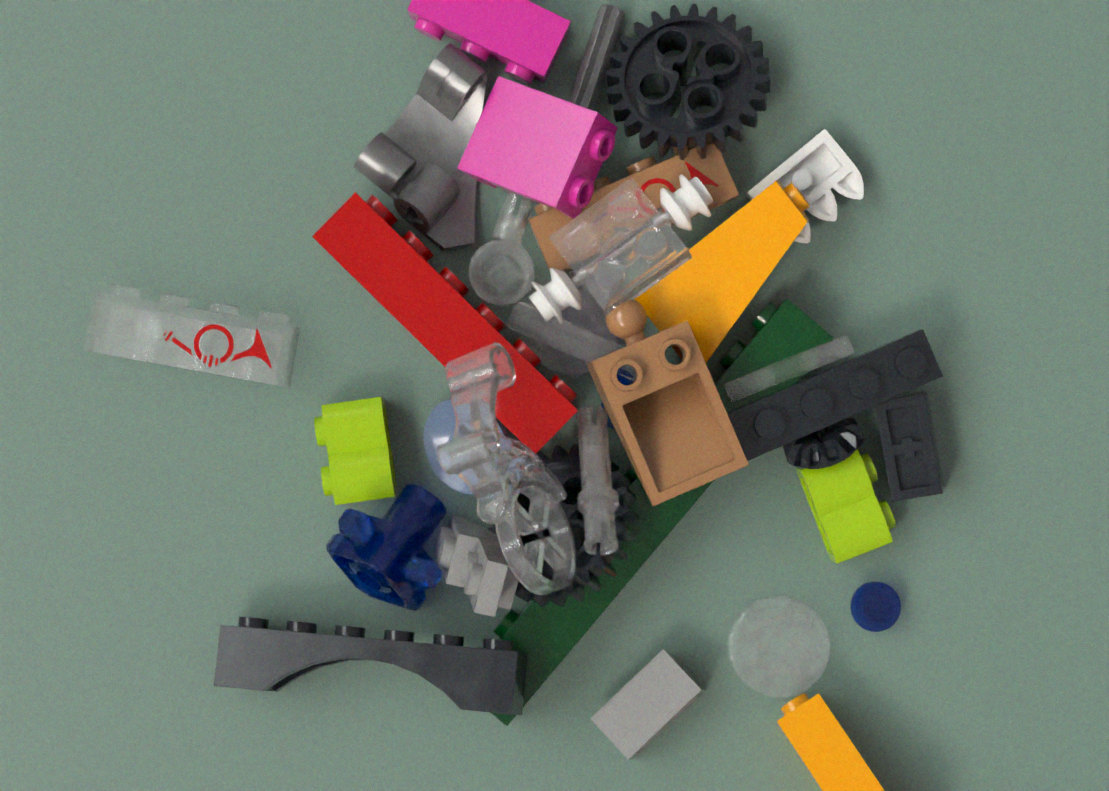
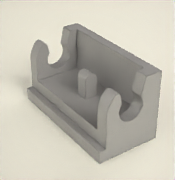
[590,649,705,760]

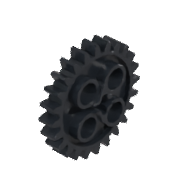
[606,4,771,160]
[485,444,639,607]

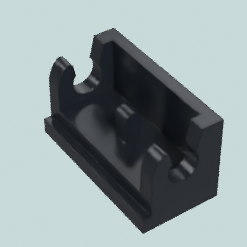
[875,391,945,502]

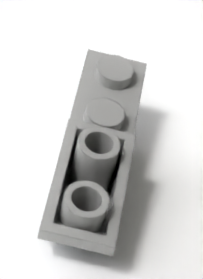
[434,514,524,617]

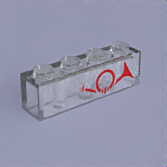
[84,284,300,387]

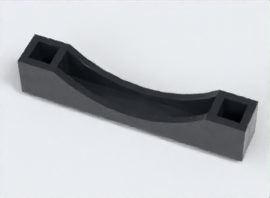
[214,617,528,715]

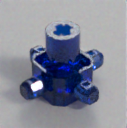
[326,484,447,611]

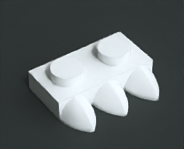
[746,129,864,244]

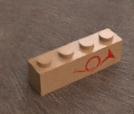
[528,144,739,272]

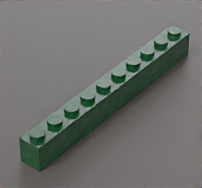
[478,299,834,726]

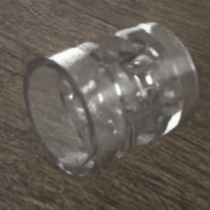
[468,239,535,309]

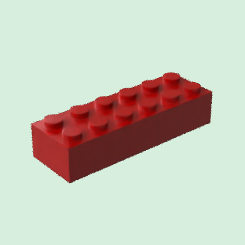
[312,192,578,455]

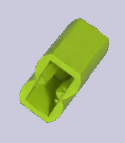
[314,397,398,505]
[795,449,896,564]

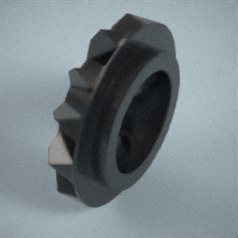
[783,418,864,469]

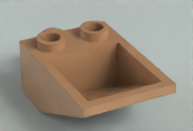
[586,298,749,506]

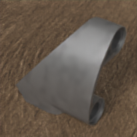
[354,43,487,251]

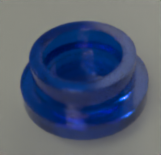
[850,581,901,632]

